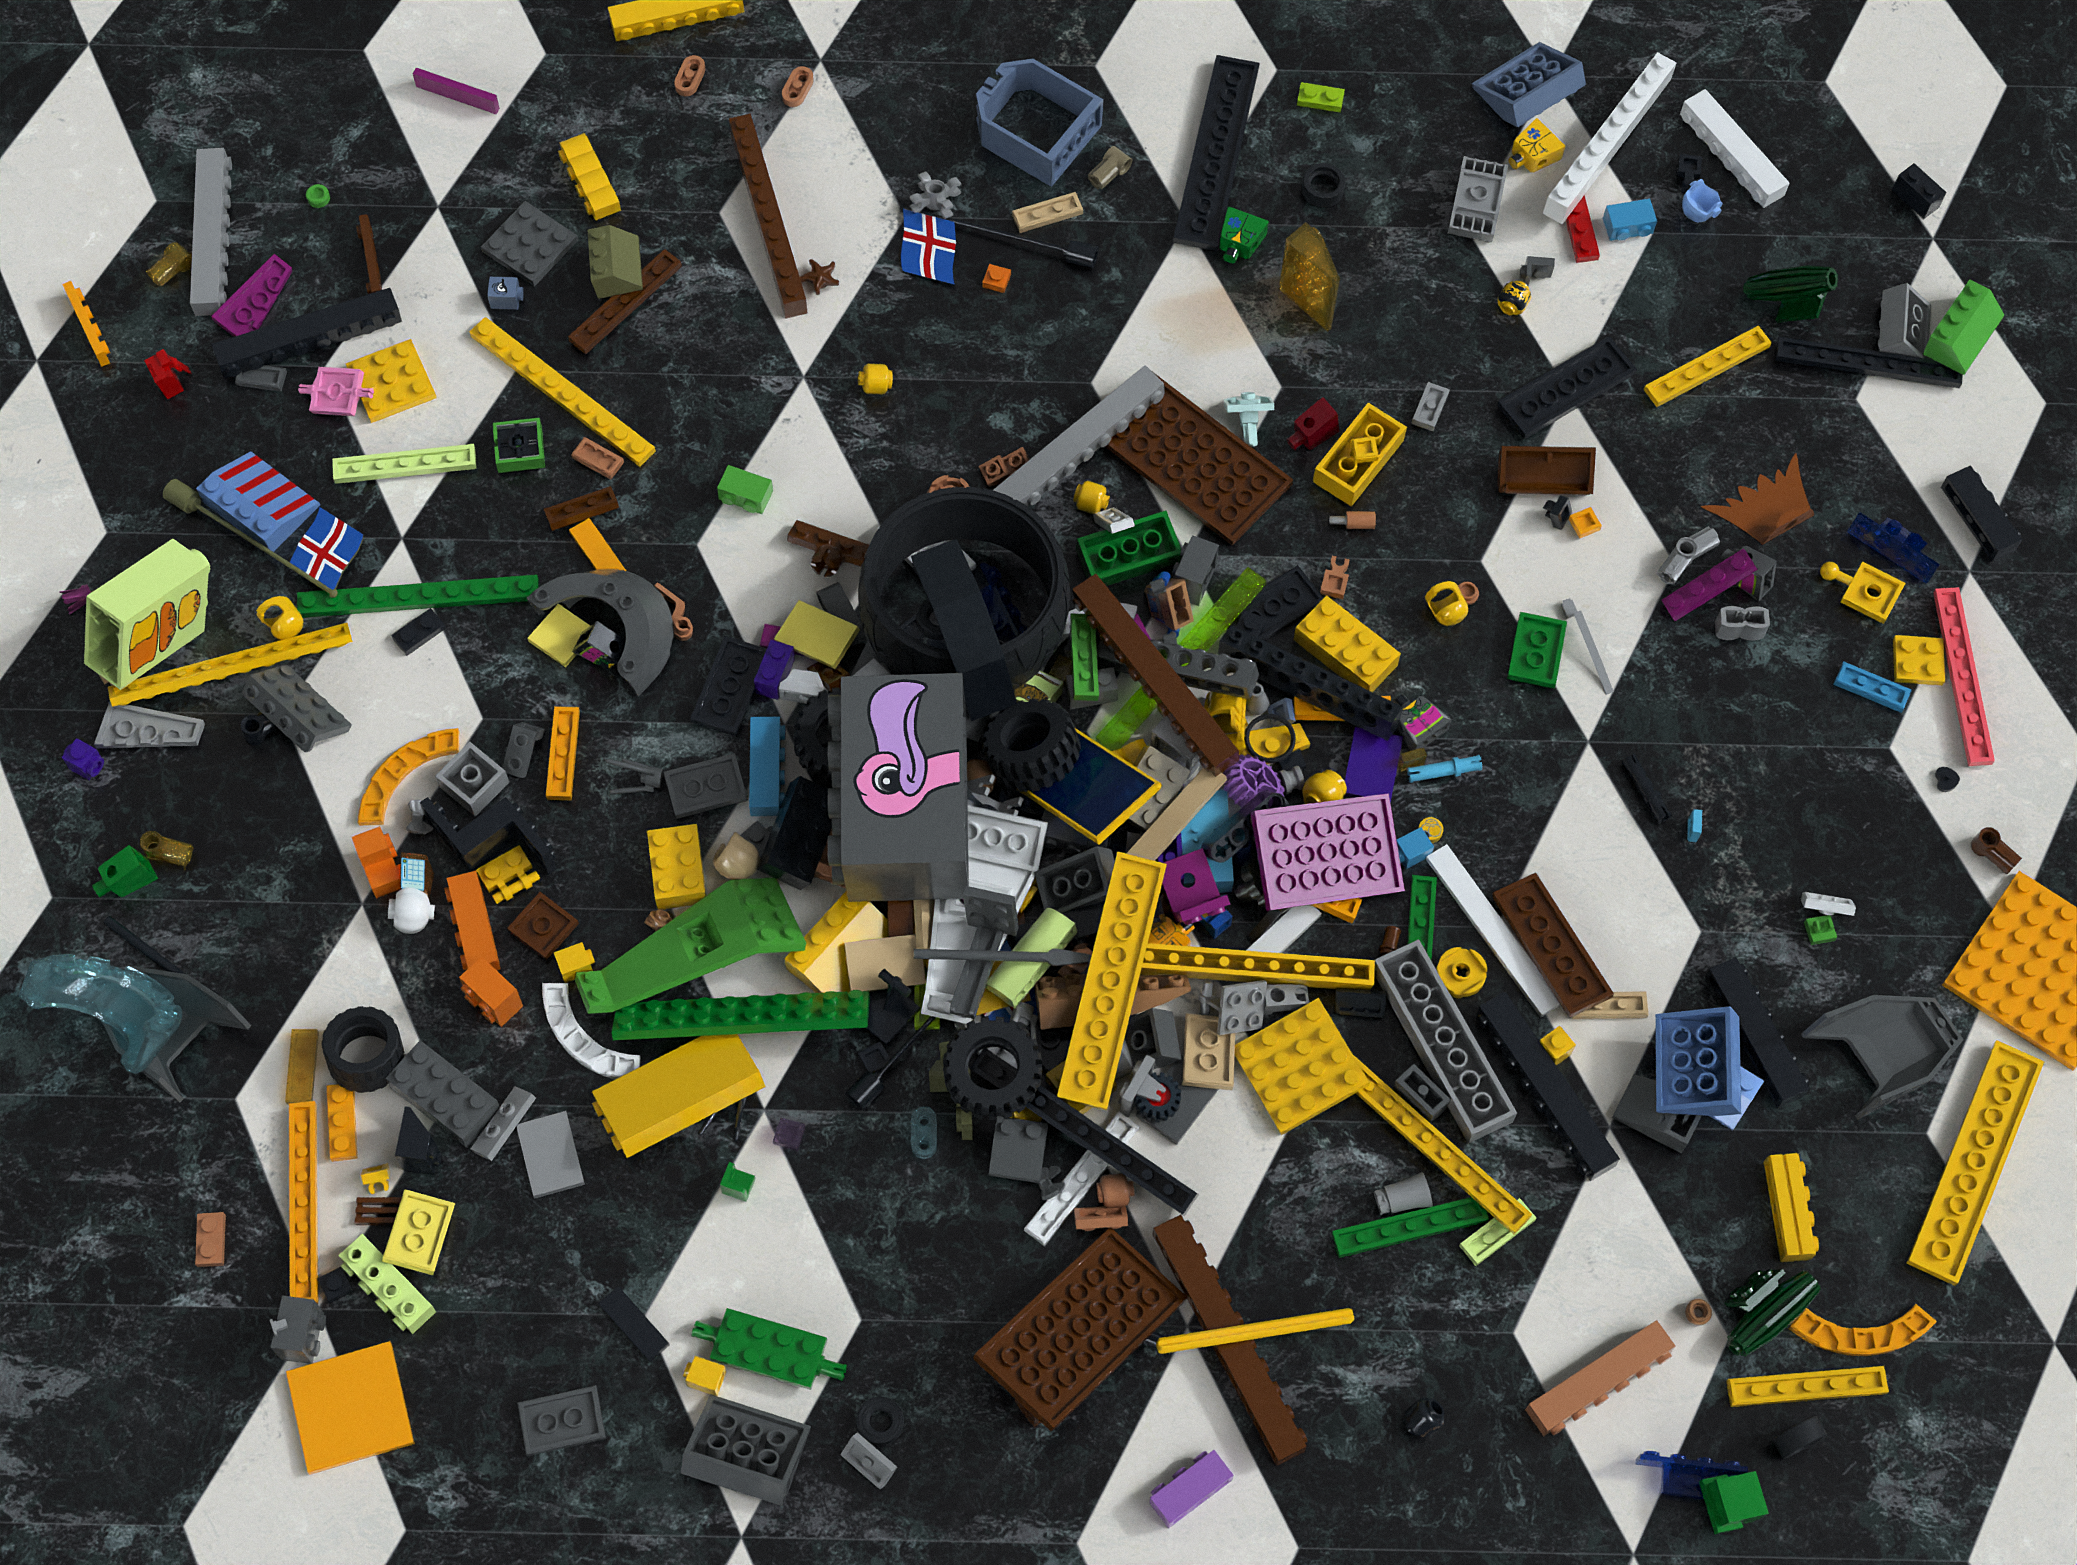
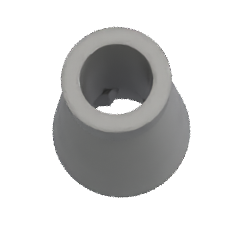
[1246,683,1269,715]

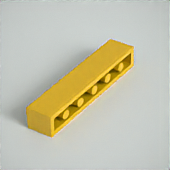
[608,0,744,41]

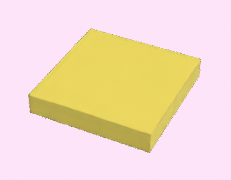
[528,604,590,667]

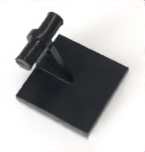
[866,969,920,1045]

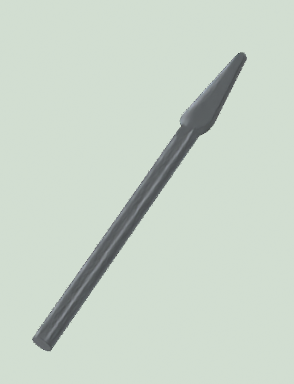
[914,948,1091,966]

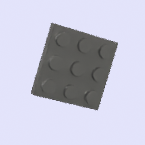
[481,201,578,287]

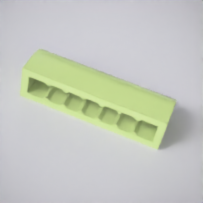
[985,908,1077,1009]

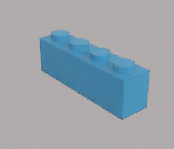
[749,717,786,816]

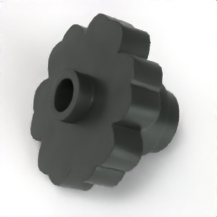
[1233,858,1266,908]

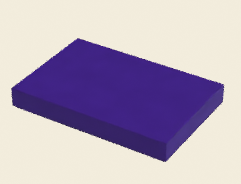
[1344,727,1403,802]

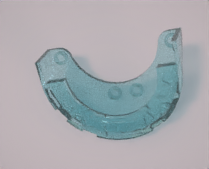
[18,954,183,1074]

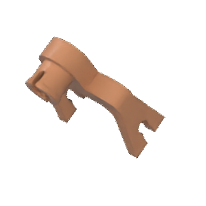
[655,582,693,641]

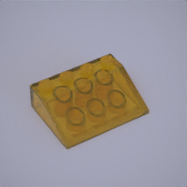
[1279,222,1340,331]

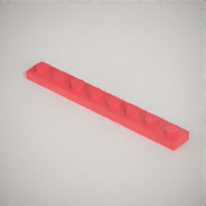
[1933,587,1995,766]

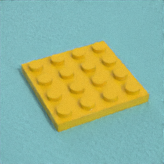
[1235,998,1370,1135]

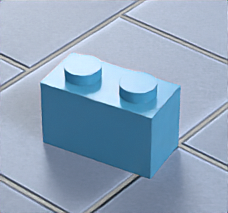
[1602,199,1657,241]

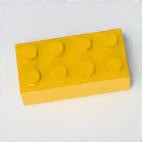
[1313,403,1407,507]
[1293,595,1401,692]

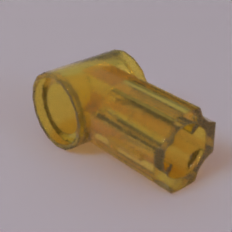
[146,242,192,287]
[140,831,193,867]

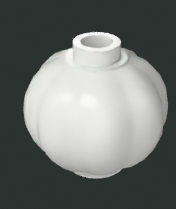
[388,887,435,934]

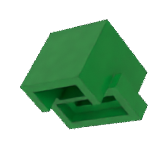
[1699,1471,1769,1535]

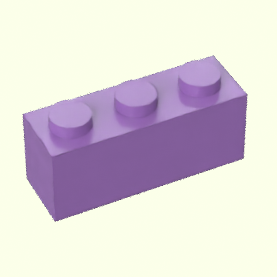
[1149,1450,1234,1529]

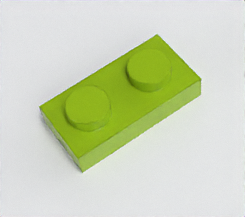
[1297,82,1345,113]

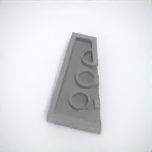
[94,701,205,748]

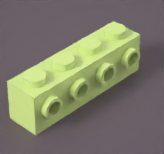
[338,1234,436,1334]

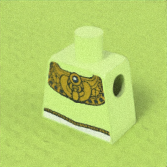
[1011,671,1063,707]

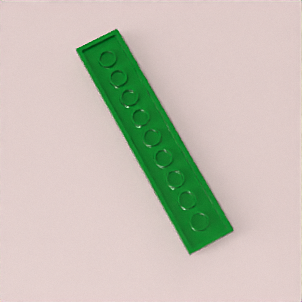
[612,990,870,1040]

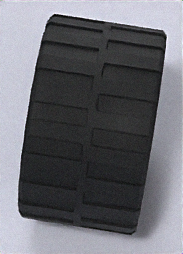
[322,1006,405,1093]

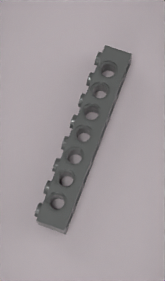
[1064,630,1259,699]

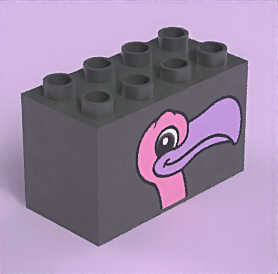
[828,673,969,902]

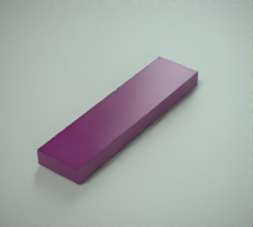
[412,68,500,115]

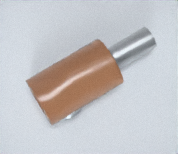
[1329,511,1376,529]

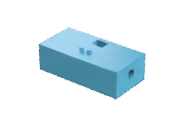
[1177,790,1234,893]

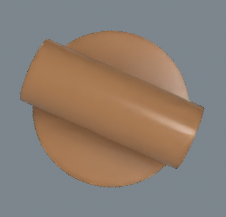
[645,909,672,931]

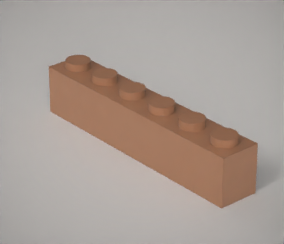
[1525,1320,1676,1436]

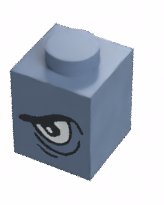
[488,277,523,310]

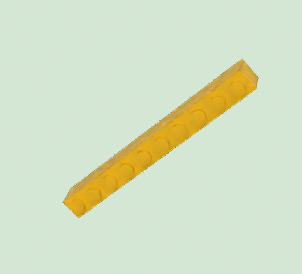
[1140,943,1375,990]

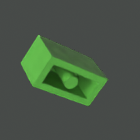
[717,465,773,514]

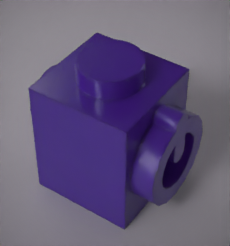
[62,738,104,780]

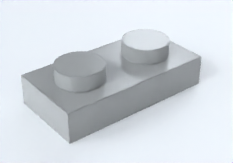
[1412,382,1450,431]
[840,1432,897,1489]

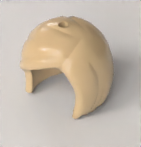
[713,832,760,880]

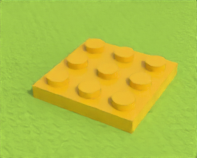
[346,339,437,423]

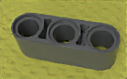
[816,582,867,648]

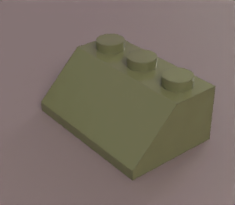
[588,225,643,299]

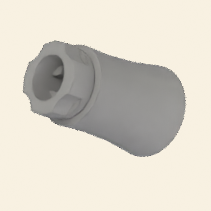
[1374,1172,1433,1215]

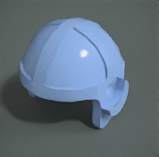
[1682,179,1723,222]

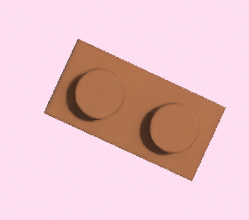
[1074,1206,1128,1231]
[195,1212,226,1267]

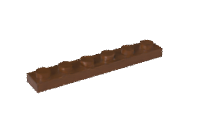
[568,249,682,355]

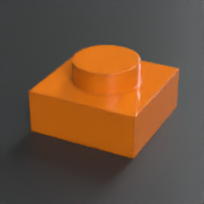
[982,264,1011,293]

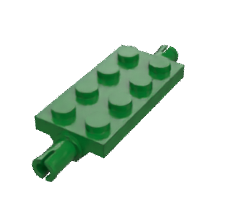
[691,1308,847,1390]

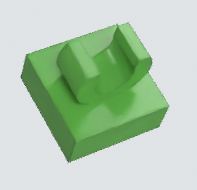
[1804,915,1837,945]

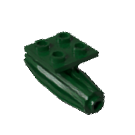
[1743,265,1838,323]
[1724,1268,1821,1357]

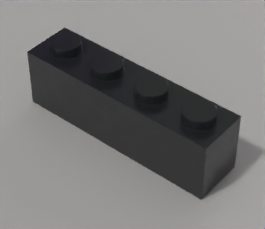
[1941,465,2022,562]

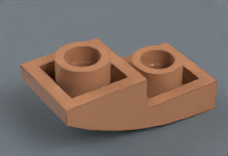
[979,447,1030,487]

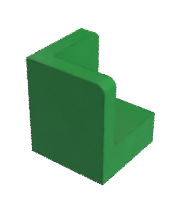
[720,1162,756,1202]

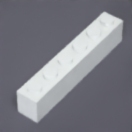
[1680,89,1789,208]

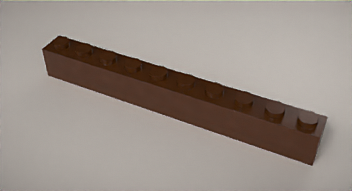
[729,113,808,319]
[1072,574,1239,777]
[1152,1215,1308,1466]

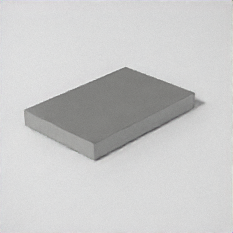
[516,1111,585,1199]

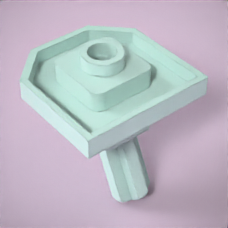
[1224,392,1274,447]

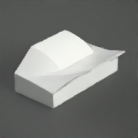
[779,668,828,704]

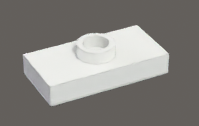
[1801,892,1856,916]

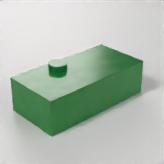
[1075,511,1182,586]

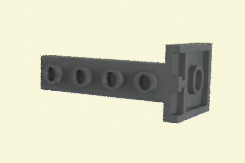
[950,886,1019,1019]

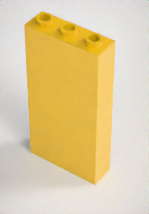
[592,1034,766,1158]

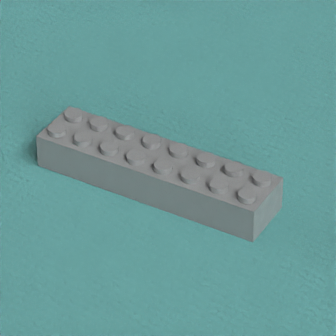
[1374,939,1517,1144]

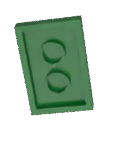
[1507,612,1567,689]

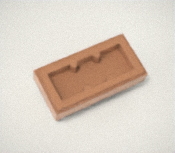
[571,437,624,480]

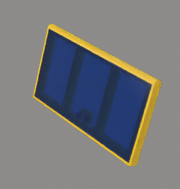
[1017,728,1162,845]

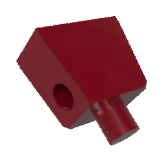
[1286,397,1339,450]

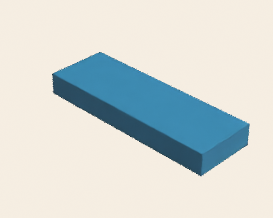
[1833,661,1911,713]

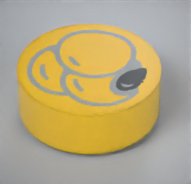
[1419,817,1443,843]

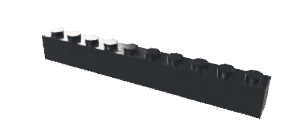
[970,1048,1199,1216]

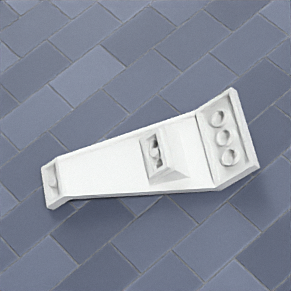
[921,805,1048,1024]

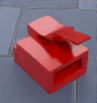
[144,349,192,399]

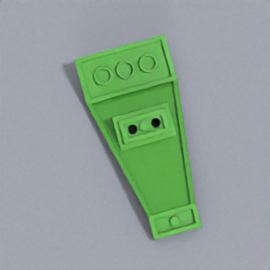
[575,878,806,1014]

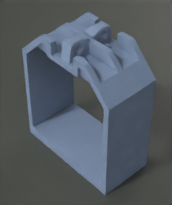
[976,59,1103,187]

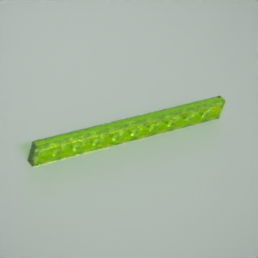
[1096,567,1266,751]

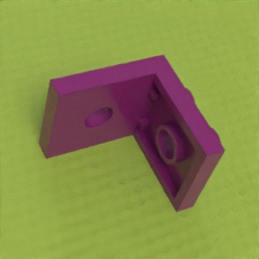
[1162,848,1230,925]

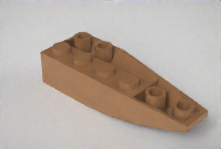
[1034,973,1191,1029]

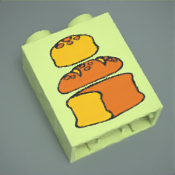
[84,539,210,690]

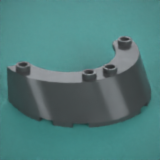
[527,569,674,696]

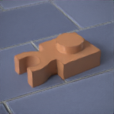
[1320,556,1350,599]

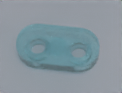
[911,1106,937,1159]

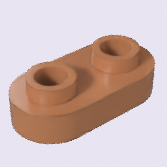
[674,55,705,96]
[782,66,814,107]

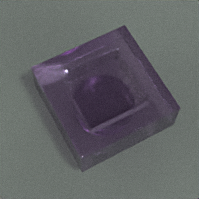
[773,1118,806,1151]

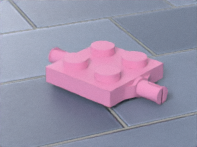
[298,367,374,416]

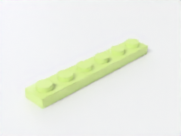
[332,444,477,484]

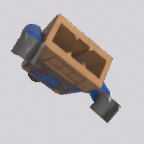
[1143,571,1194,645]

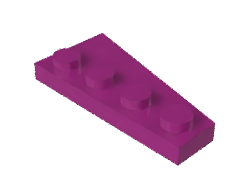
[211,254,292,337]

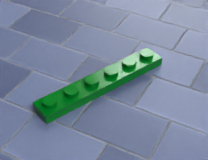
[1331,1197,1489,1258]

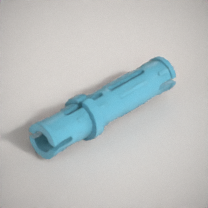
[1407,755,1482,783]

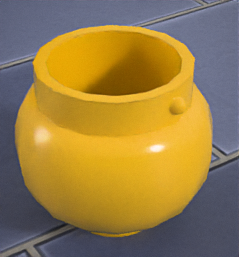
[1302,770,1347,804]

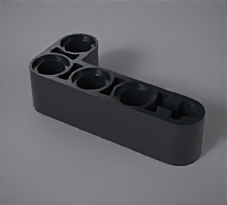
[1201,790,1290,863]

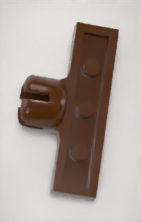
[787,520,869,577]

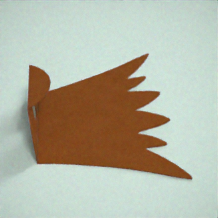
[1701,453,1814,545]

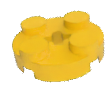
[1436,947,1487,998]

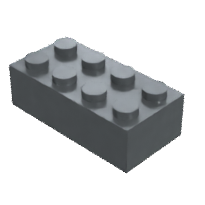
[385,1040,500,1148]

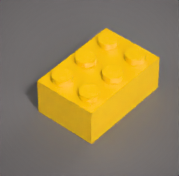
[647,824,707,910]

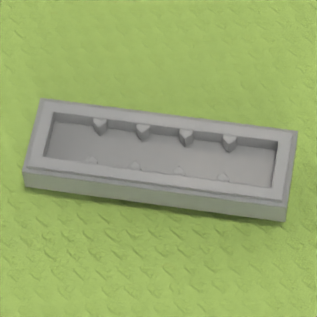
[470,1086,536,1161]

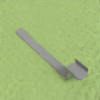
[1561,598,1614,695]

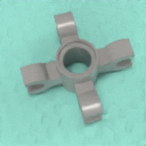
[910,171,961,219]

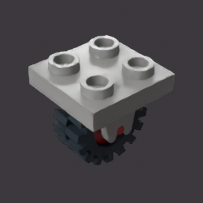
[1118,1055,1181,1122]

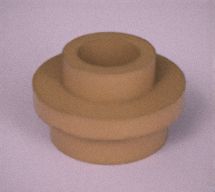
[1685,1299,1712,1326]

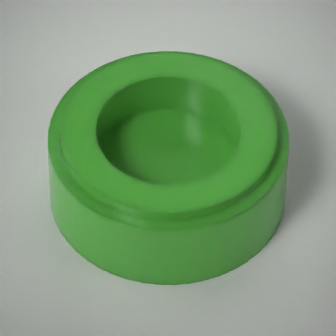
[306,184,330,208]

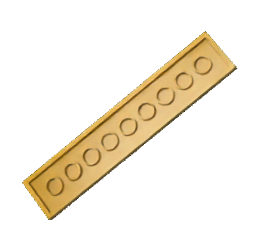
[1057,852,1167,1110]
[1907,1040,2045,1286]

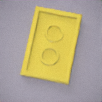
[774,600,860,669]
[382,1189,455,1275]

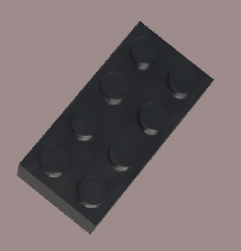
[757,776,832,890]

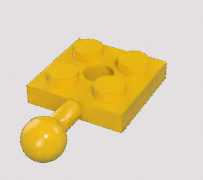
[1820,562,1906,624]

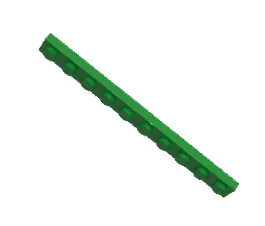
[297,575,539,618]

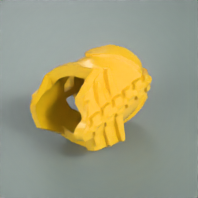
[1204,691,1248,742]

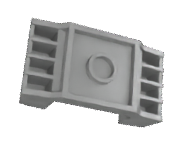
[1447,156,1508,242]

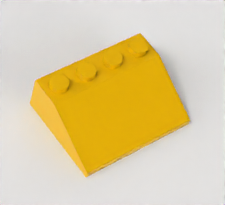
[784,891,888,993]

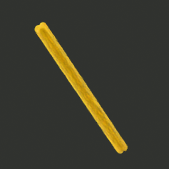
[1156,1308,1354,1354]

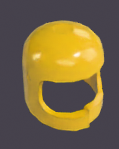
[1425,581,1468,626]
[256,596,304,640]

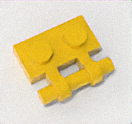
[476,845,540,904]

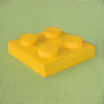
[1893,635,1945,686]

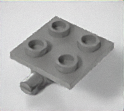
[1199,979,1267,1035]

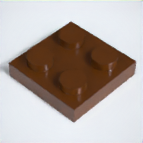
[507,892,579,960]

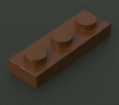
[544,486,619,531]

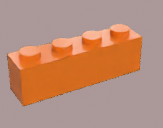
[444,871,501,970]

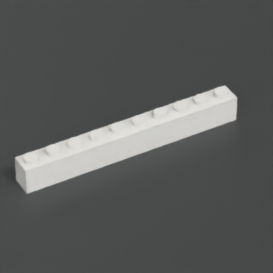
[1543,52,1676,224]

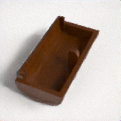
[1498,446,1596,495]

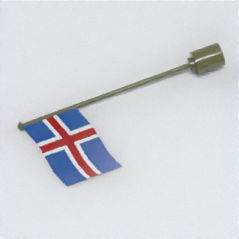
[163,479,363,598]

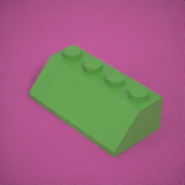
[1923,279,2004,375]

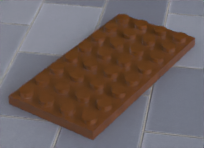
[1105,371,1293,546]
[973,1227,1187,1432]

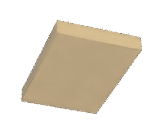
[844,934,926,991]
[1182,1013,1235,1090]

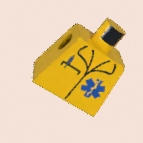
[1508,118,1565,173]

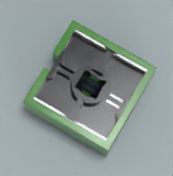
[493,418,545,473]

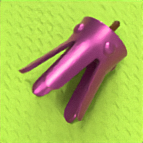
[59,584,95,615]

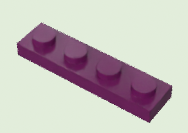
[1662,548,1758,621]

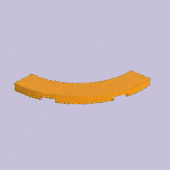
[358,728,460,826]
[1788,1304,1937,1356]

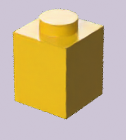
[554,942,595,983]
[1540,1026,1576,1065]
[683,1356,727,1396]

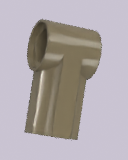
[1088,146,1133,189]

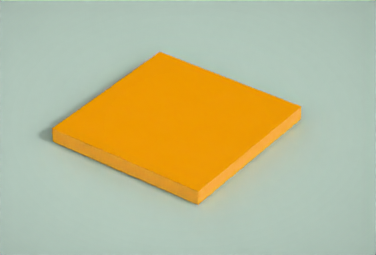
[286,1341,415,1475]

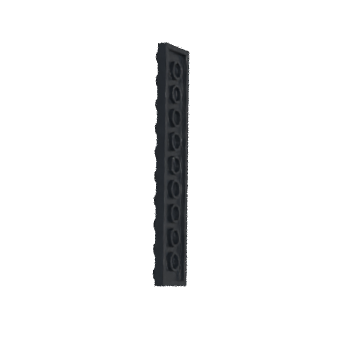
[1173,55,1260,251]

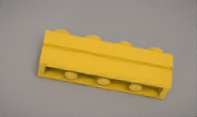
[1764,1153,1819,1262]

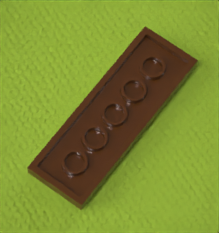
[1492,873,1614,1018]

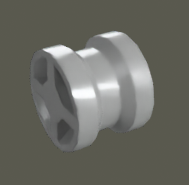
[1278,766,1305,794]

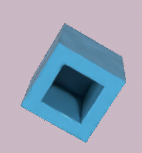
[1396,827,1434,869]

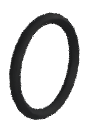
[1244,714,1296,763]

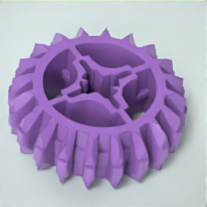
[1222,754,1285,808]

